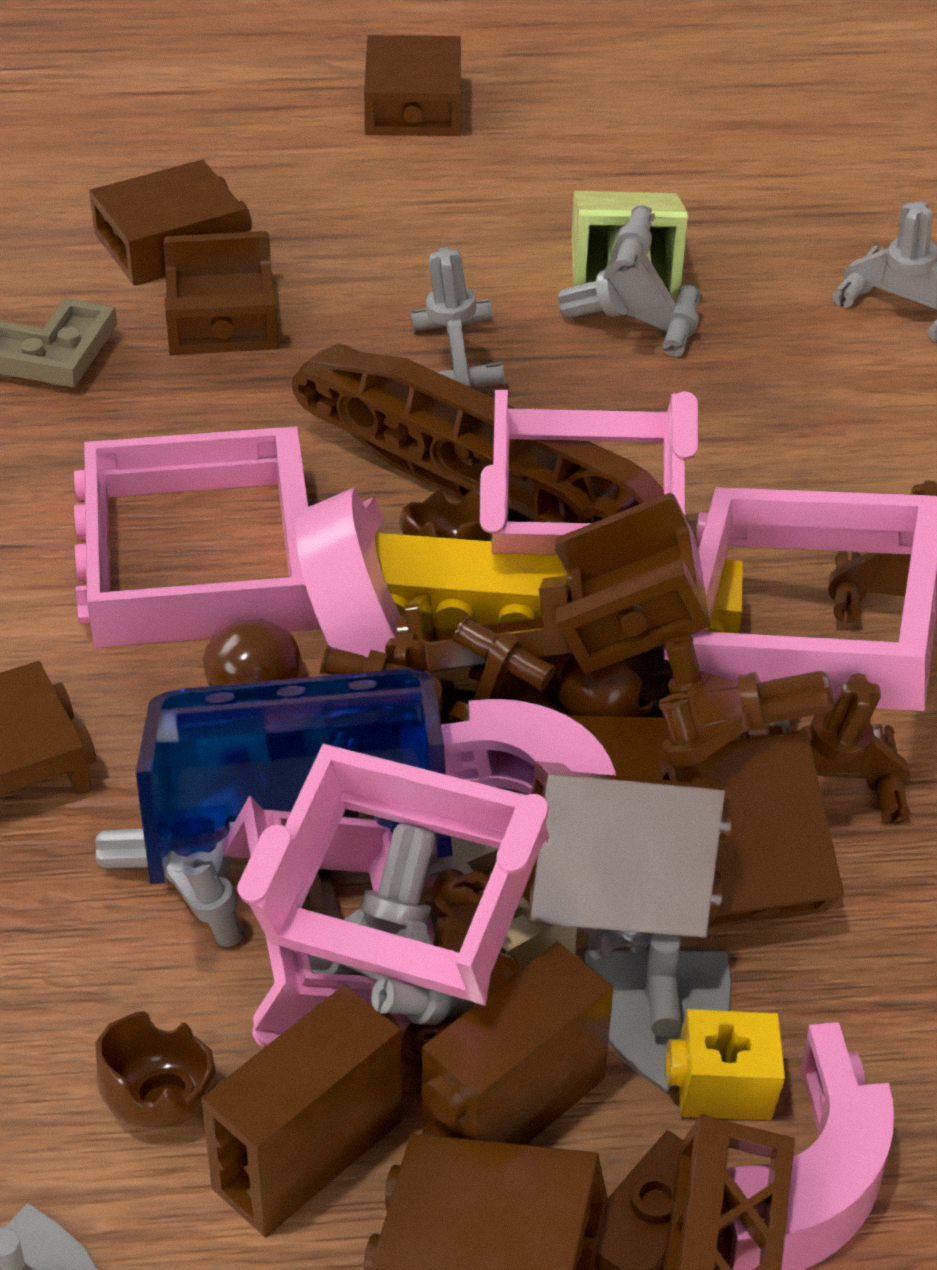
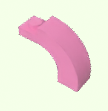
[295,487,401,657]
[401,699,616,795]
[718,1022,894,1270]

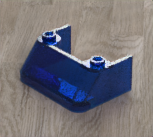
[136,669,453,884]

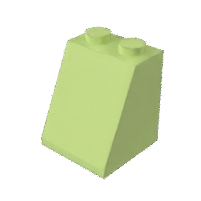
[572,191,688,303]

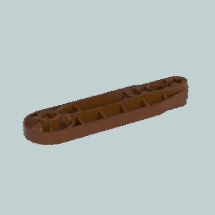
[291,344,664,523]

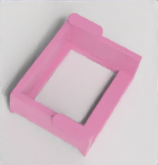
[480,390,698,555]
[237,744,549,1005]
[222,796,435,1047]

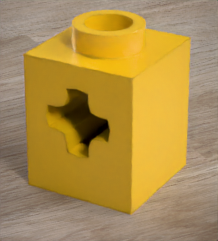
[665,1009,785,1121]

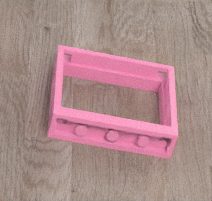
[74,426,320,648]
[664,487,937,711]

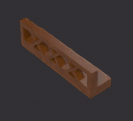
[663,1114,795,1270]

